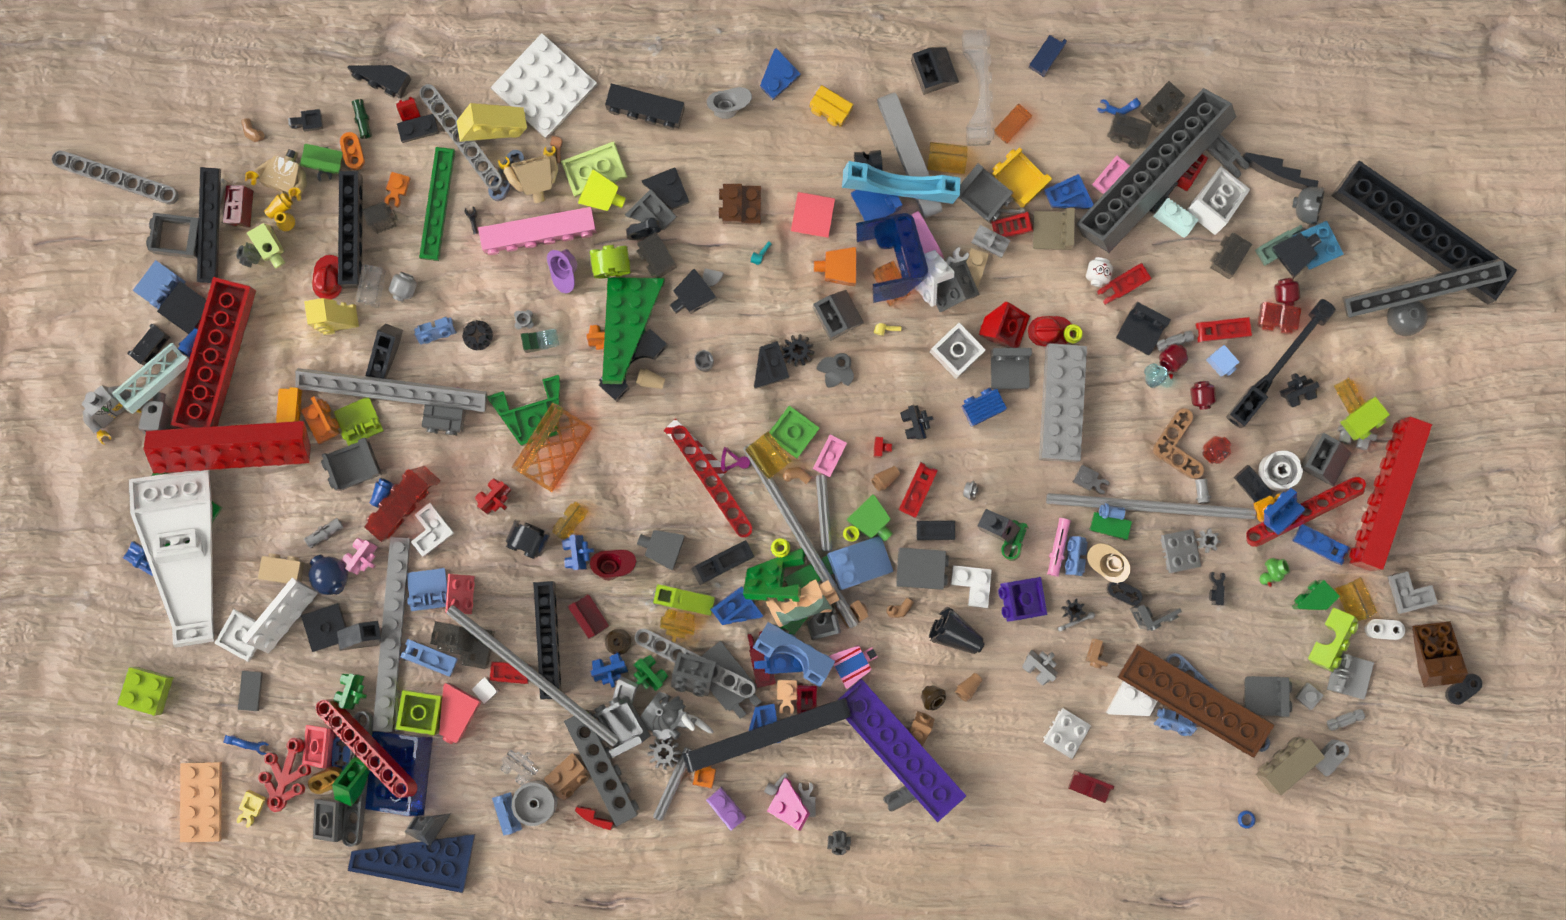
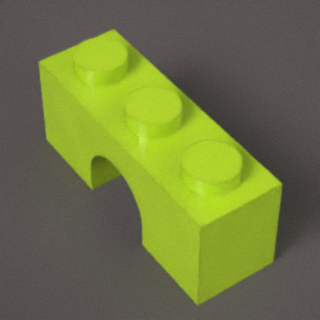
[1308,607,1359,672]

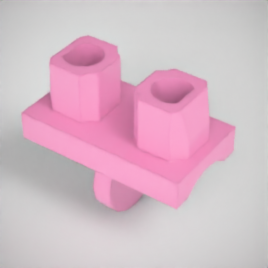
[342,538,377,575]

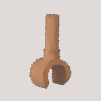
[550,136,563,163]

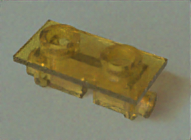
[1334,378,1365,415]
[552,501,588,540]

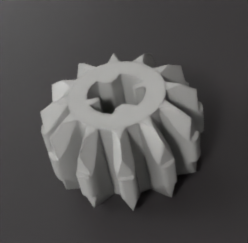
[647,738,681,770]

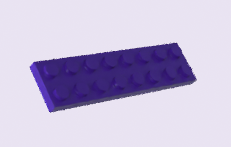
[838,679,967,823]

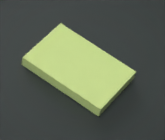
[561,142,628,197]

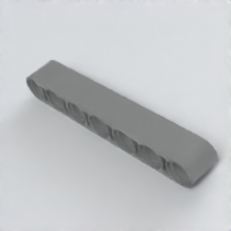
[877,92,943,218]

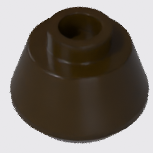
[605,629,631,655]
[921,685,946,711]

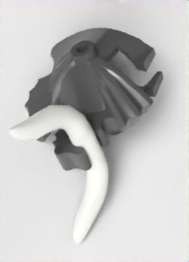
[640,692,713,741]

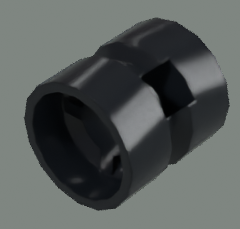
[854,150,883,171]

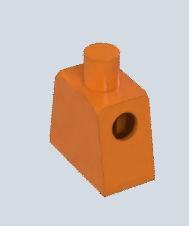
[814,247,856,286]

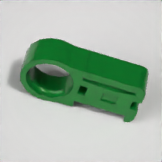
[1001,520,1029,561]

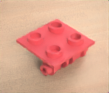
[445,574,475,614]

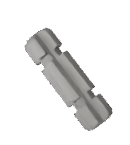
[1157,331,1194,351]
[1327,709,1365,731]

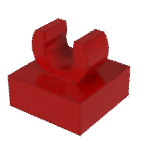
[396,97,421,122]
[873,437,892,458]

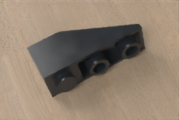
[347,65,412,98]

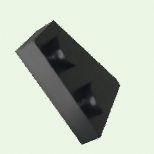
[642,167,690,210]
[754,341,790,389]

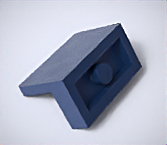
[1028,35,1067,77]

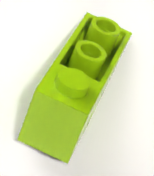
[653,584,715,616]

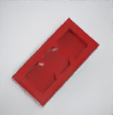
[489,661,531,684]

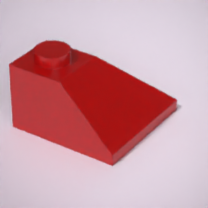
[978,301,1030,348]

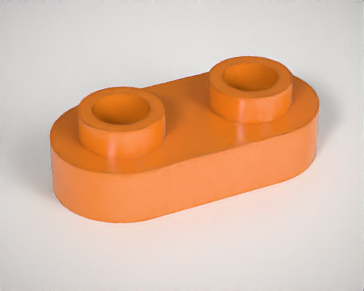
[340,132,365,170]

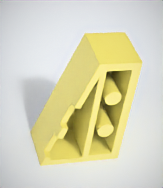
[457,103,527,142]
[304,298,359,335]

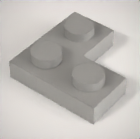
[1387,571,1438,614]

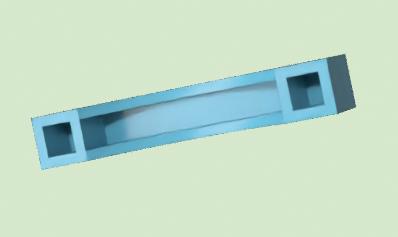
[842,161,960,204]

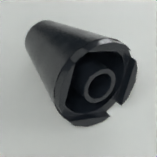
[929,607,985,654]

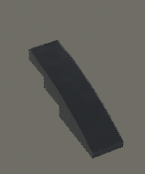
[1242,152,1319,190]

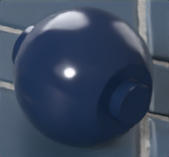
[309,554,348,595]

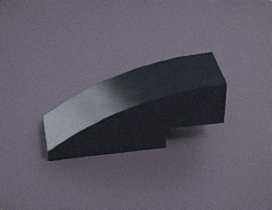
[691,540,755,585]

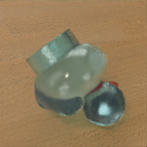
[1144,363,1173,388]

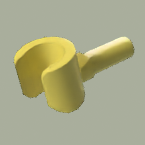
[874,323,901,336]

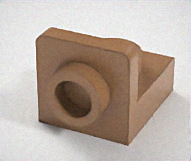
[1085,638,1108,669]

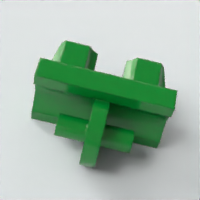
[633,655,668,692]
[333,673,367,710]

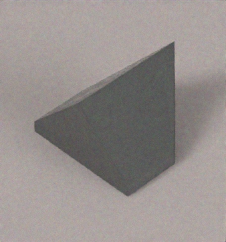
[807,604,841,640]
[405,813,451,846]

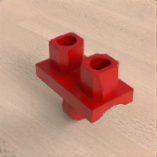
[475,478,511,515]

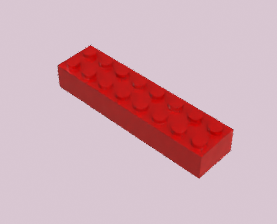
[171,277,256,429]
[1349,416,1433,571]
[143,421,311,473]

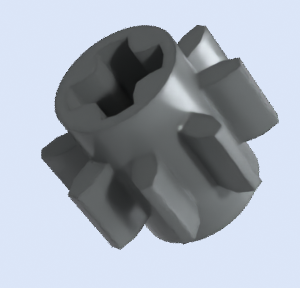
[236,242,261,268]
[827,830,851,855]

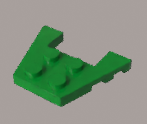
[487,375,560,446]
[743,548,806,602]

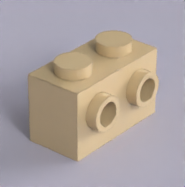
[258,553,305,583]

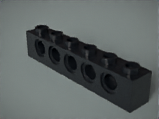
[338,171,363,289]
[533,581,562,700]

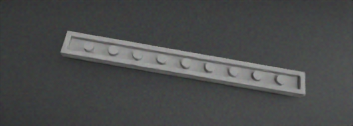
[295,368,487,412]
[373,537,411,732]

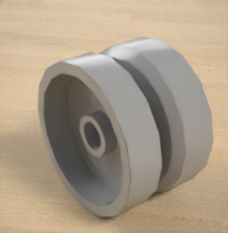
[512,780,558,826]

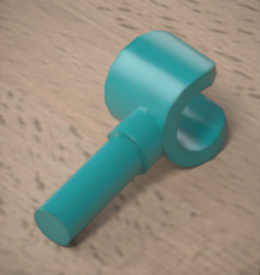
[750,241,772,265]

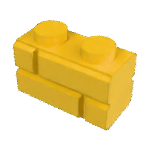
[809,85,854,127]

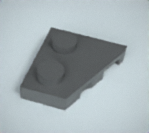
[625,189,677,230]

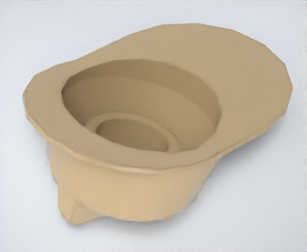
[1087,543,1131,583]

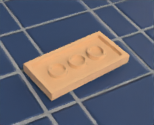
[180,762,222,842]

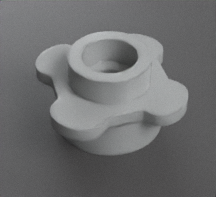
[514,310,534,330]
[963,481,978,501]

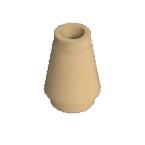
[636,368,665,389]

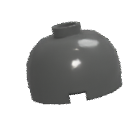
[1292,186,1325,225]
[1387,301,1428,336]

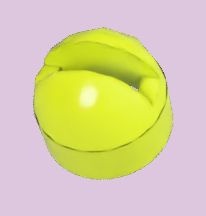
[843,526,859,542]

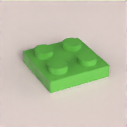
[766,405,820,459]

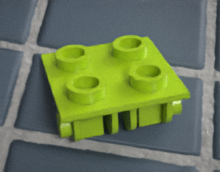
[333,397,384,446]

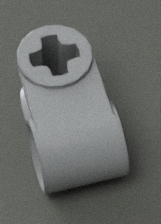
[1315,739,1349,776]

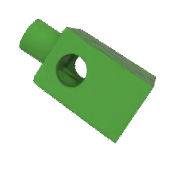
[846,494,893,541]

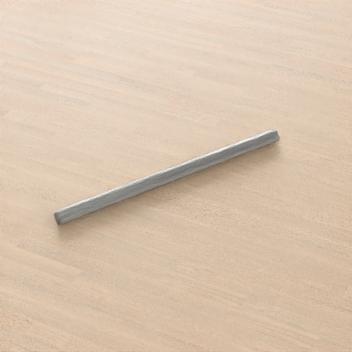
[743,444,859,628]
[1046,493,1256,519]
[446,605,619,746]

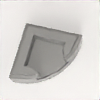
[702,268,724,287]

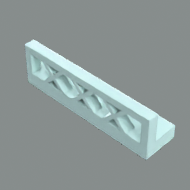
[112,343,189,414]

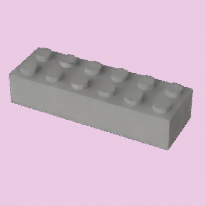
[1039,344,1087,463]

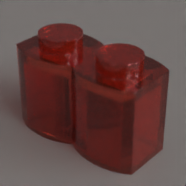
[1257,302,1301,335]

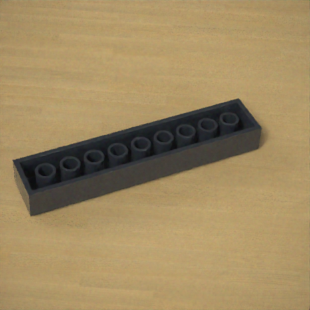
[1331,160,1517,305]

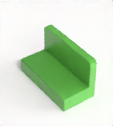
[300,144,343,174]

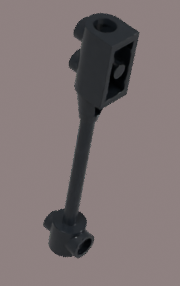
[1226,299,1336,428]

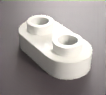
[1364,619,1405,640]

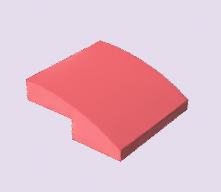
[791,192,835,238]

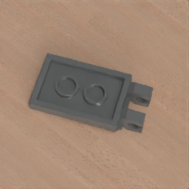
[701,641,762,719]

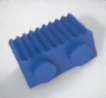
[961,388,1007,427]

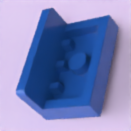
[1264,488,1305,535]

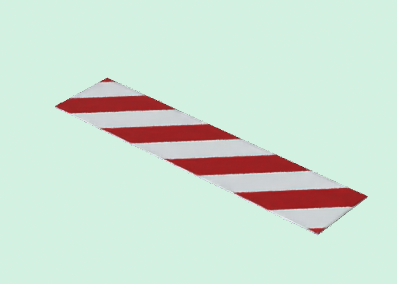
[663,419,727,482]

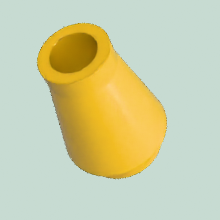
[264,192,293,219]
[274,212,295,231]

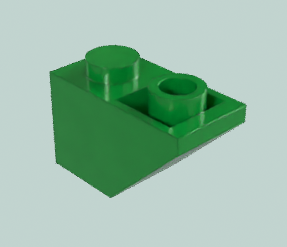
[1292,580,1340,610]

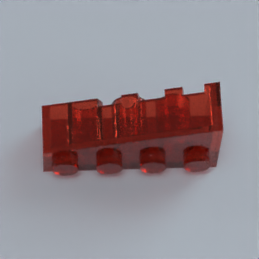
[364,466,441,542]

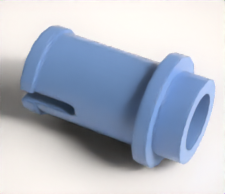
[1099,503,1125,520]

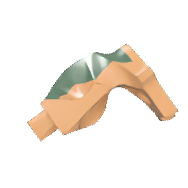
[766,580,840,627]

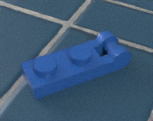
[1292,524,1350,566]

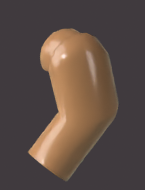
[241,118,265,142]
[783,467,812,485]
[886,597,914,618]

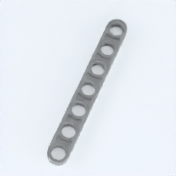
[420,84,503,191]
[51,151,178,205]
[635,629,756,698]

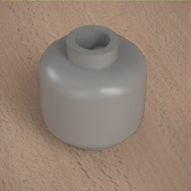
[389,272,417,302]

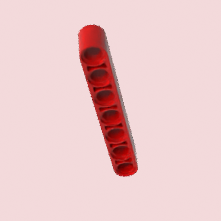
[315,699,417,798]

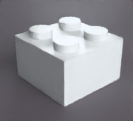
[930,323,985,379]

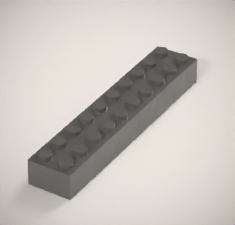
[1076,88,1236,253]

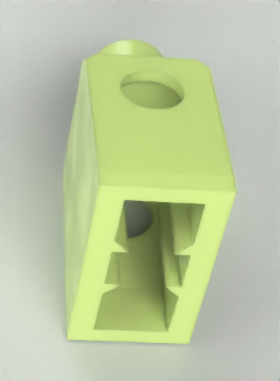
[247,223,285,269]

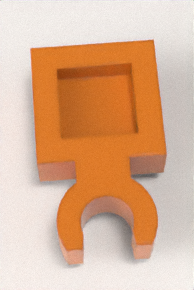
[385,172,411,208]
[693,765,716,789]

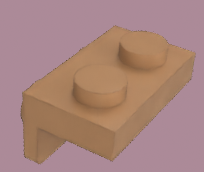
[544,752,591,800]

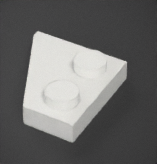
[1106,681,1157,716]

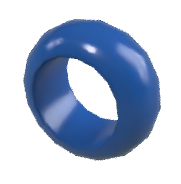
[1237,810,1256,829]

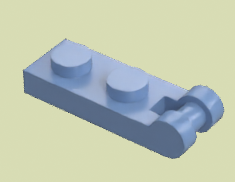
[401,639,458,677]

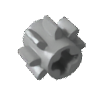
[1195,529,1221,553]

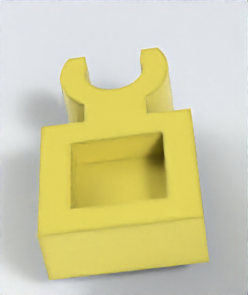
[237,790,266,828]

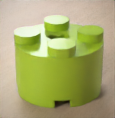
[589,245,631,279]

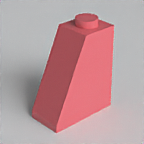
[439,683,482,744]

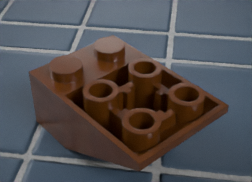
[1412,621,1468,688]

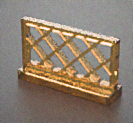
[511,403,593,492]

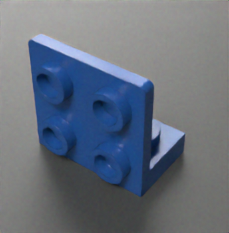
[851,190,903,226]

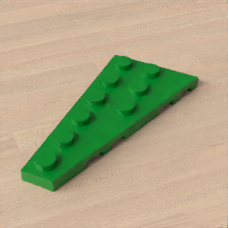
[602,277,665,384]

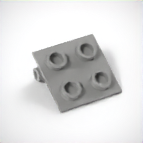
[1160,529,1201,573]
[1327,654,1374,700]

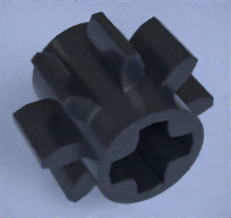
[1061,598,1086,623]

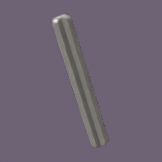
[816,475,832,551]
[653,747,692,821]

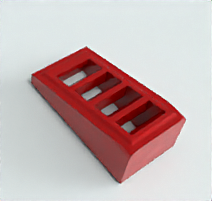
[1177,154,1209,191]
[991,212,1033,238]

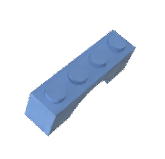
[753,622,835,687]

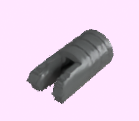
[883,786,916,812]

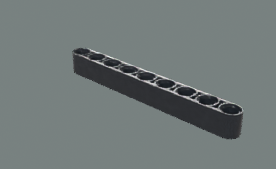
[682,697,853,773]

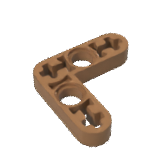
[1153,409,1204,479]

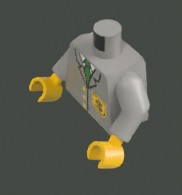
[82,385,142,445]

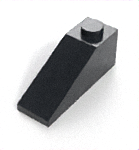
[365,323,403,379]

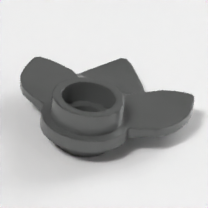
[816,353,854,388]

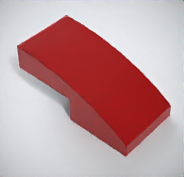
[575,805,614,830]

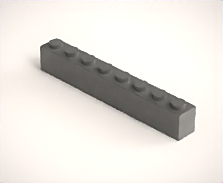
[1342,259,1507,318]

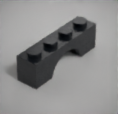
[599,329,668,402]

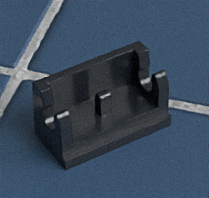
[127,323,170,366]

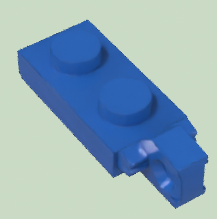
[754,653,803,674]

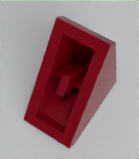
[797,685,817,714]

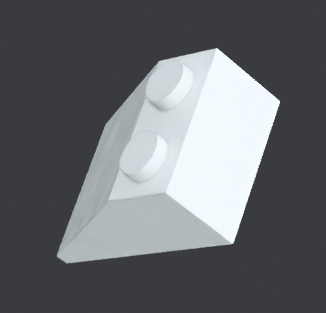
[1186,166,1250,235]

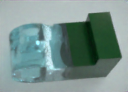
[521,329,559,353]

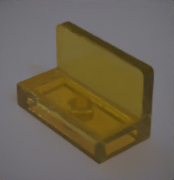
[927,142,967,174]
[745,431,791,479]
[1335,577,1377,621]

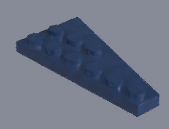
[348,834,475,893]

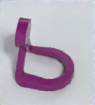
[721,447,751,472]

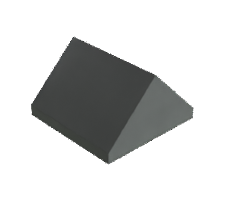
[313,799,345,842]

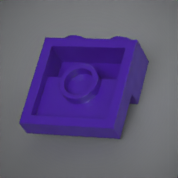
[998,577,1048,622]

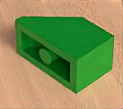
[332,757,370,806]

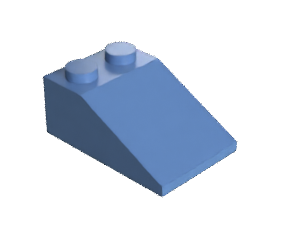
[827,536,894,590]

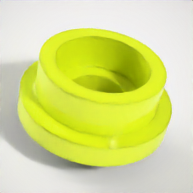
[1063,324,1083,344]
[771,538,790,558]

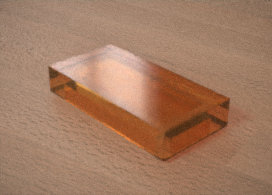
[993,103,1033,144]

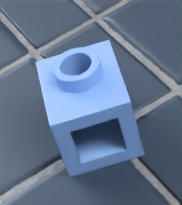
[1206,345,1239,377]

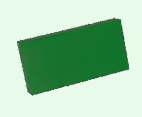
[1089,512,1132,540]

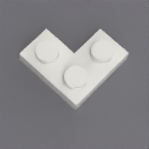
[411,503,454,557]
[951,565,992,608]

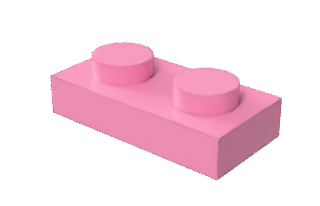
[813,435,847,478]

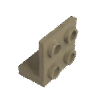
[1033,208,1075,250]

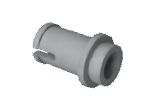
[1195,479,1211,504]

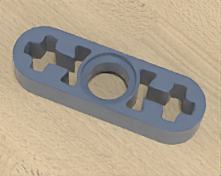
[488,150,525,201]

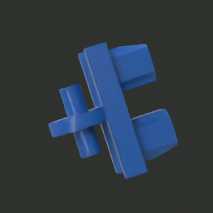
[562,535,594,570]
[123,541,153,576]
[590,653,628,688]

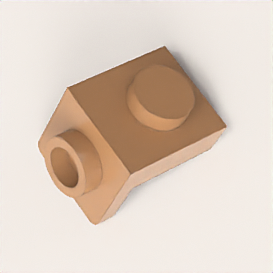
[838,600,869,629]
[908,711,935,746]

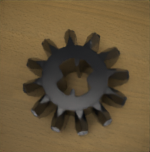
[782,334,814,367]

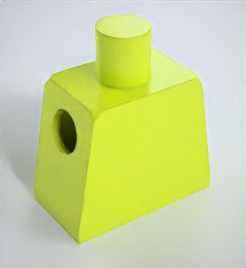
[578,169,626,211]

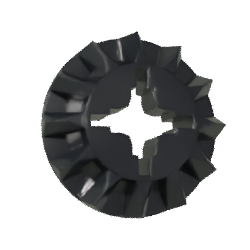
[462,320,493,351]

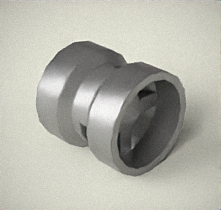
[694,350,714,372]

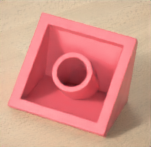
[302,725,336,768]

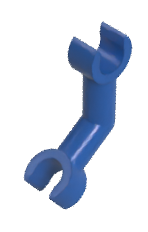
[1097,98,1141,117]
[223,735,269,755]

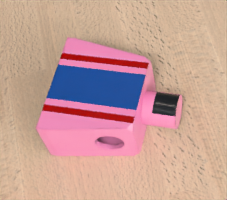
[829,646,878,689]

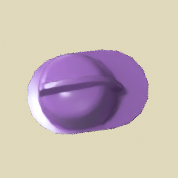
[547,249,577,293]

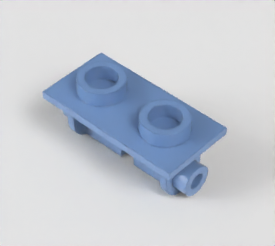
[414,316,456,345]
[1065,536,1088,576]
[1154,708,1197,736]
[492,792,522,836]

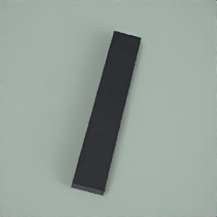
[197,167,221,283]

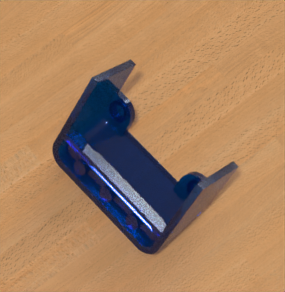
[856,213,928,303]

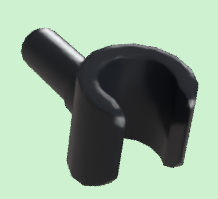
[464,206,478,234]

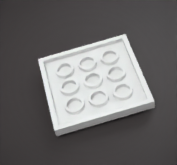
[490,33,598,139]

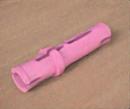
[1047,518,1071,577]

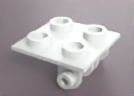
[1043,708,1091,759]

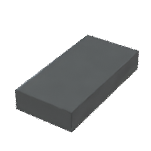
[238,671,263,711]

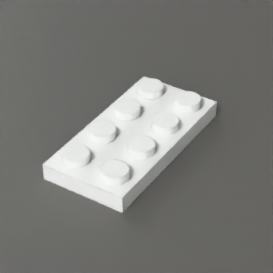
[242,578,318,654]

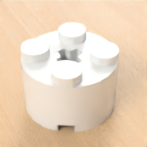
[1258,451,1303,491]

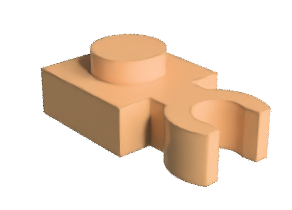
[777,680,797,714]

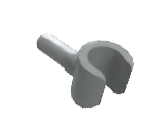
[764,773,788,795]

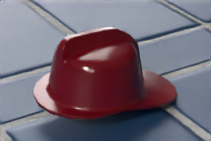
[590,550,637,581]

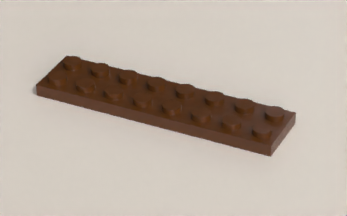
[1117,644,1275,758]

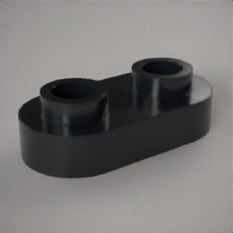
[626,218,661,240]
[1445,674,1482,705]

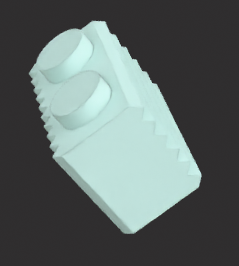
[1153,198,1198,238]

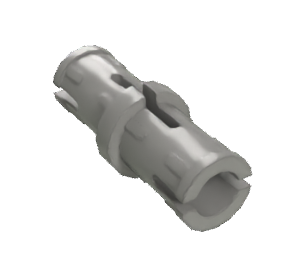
[304,518,344,549]

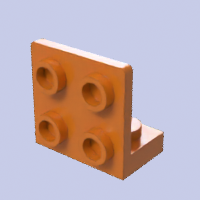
[301,396,340,444]

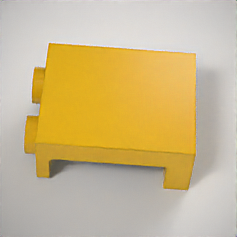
[992,147,1052,208]

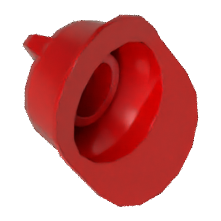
[312,255,342,300]
[1028,316,1073,346]

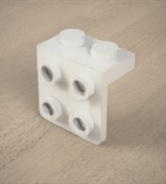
[913,250,954,307]

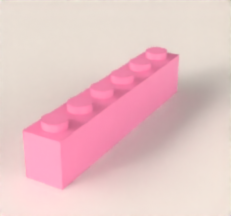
[478,207,597,255]

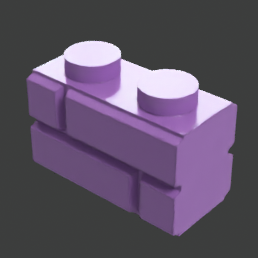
[706,786,746,831]

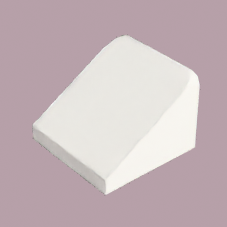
[472,677,499,704]

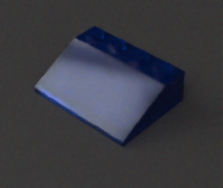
[365,731,433,817]

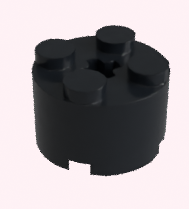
[506,519,550,559]

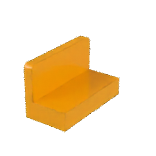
[276,387,302,423]

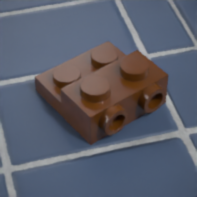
[719,184,761,225]

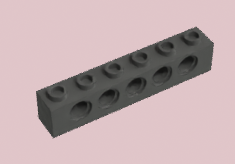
[564,710,640,827]

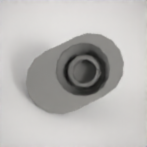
[707,87,752,119]

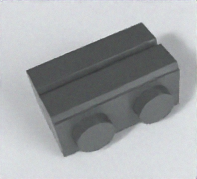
[422,404,466,436]

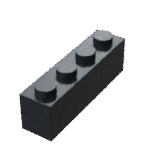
[605,83,685,130]

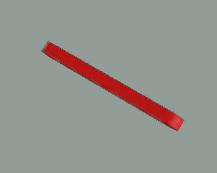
[671,425,752,538]
[1246,477,1366,547]

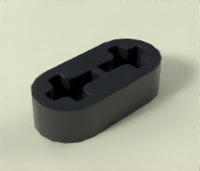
[1106,581,1143,606]

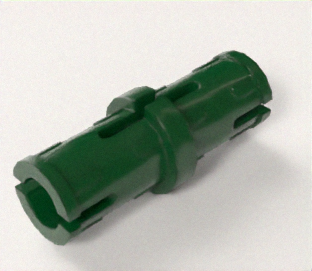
[351,99,372,139]

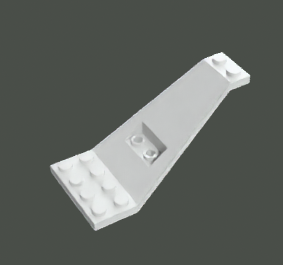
[129,470,214,648]

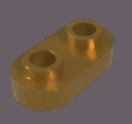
[308,767,343,794]

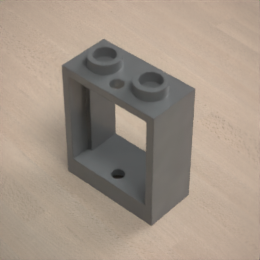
[146,213,199,259]

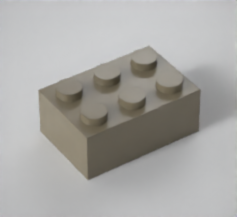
[1256,737,1325,795]

